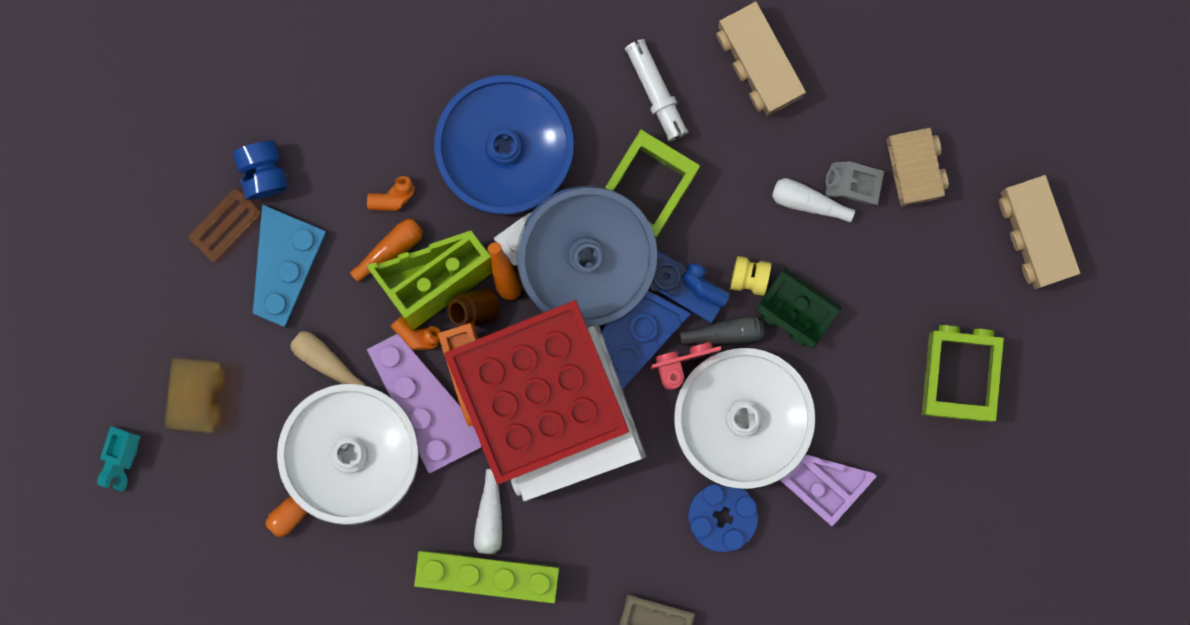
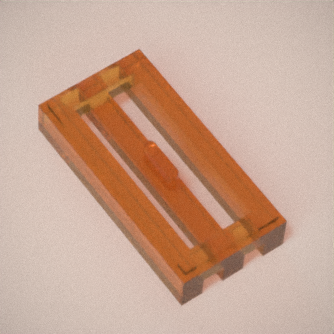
[187,188,261,262]

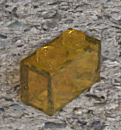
[165,358,224,432]

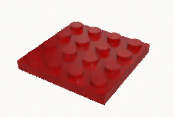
[444,299,630,485]

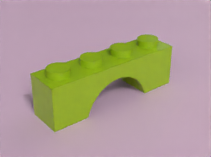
[414,550,560,603]

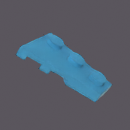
[253,205,327,327]

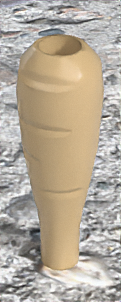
[290,331,365,386]

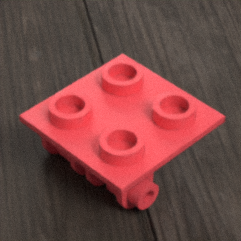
[650,342,721,390]

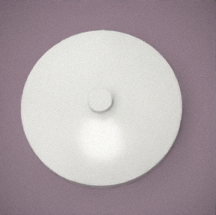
[674,348,815,489]
[277,384,419,525]

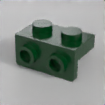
[756,267,842,349]

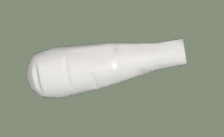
[772,178,855,223]
[474,469,502,554]

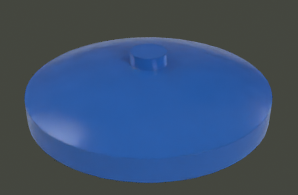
[434,75,574,215]

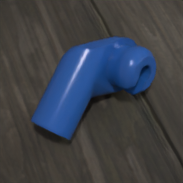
[683,263,729,308]

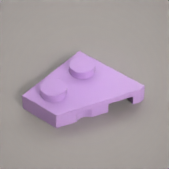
[780,454,877,526]

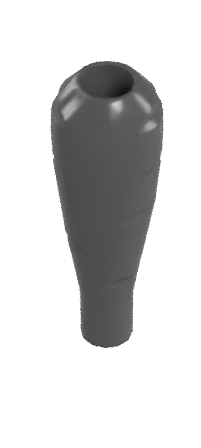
[680,316,765,345]

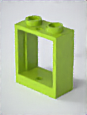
[605,130,700,239]
[921,325,1004,422]

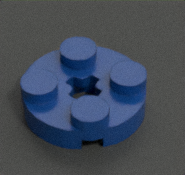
[688,483,758,552]

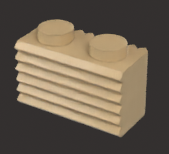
[886,128,949,207]

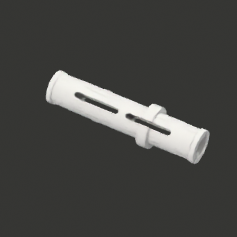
[625,39,689,142]

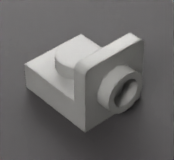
[825,161,884,205]

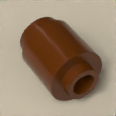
[447,288,499,327]

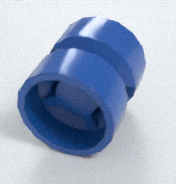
[232,140,289,200]

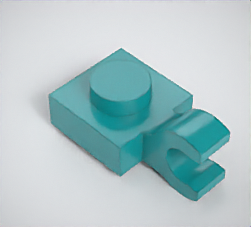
[97,426,141,492]

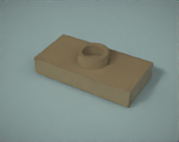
[619,594,695,625]

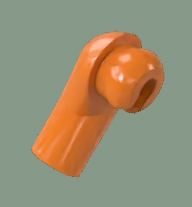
[367,176,415,211]
[390,316,441,350]

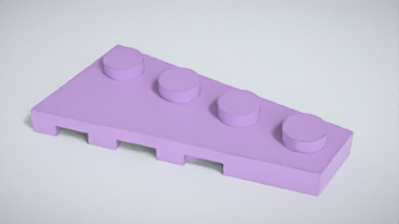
[367,334,482,474]

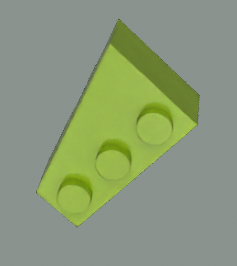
[366,231,492,330]

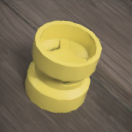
[730,255,771,297]

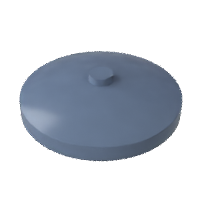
[516,186,657,327]

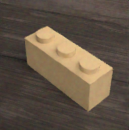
[716,1,806,117]
[998,175,1081,289]

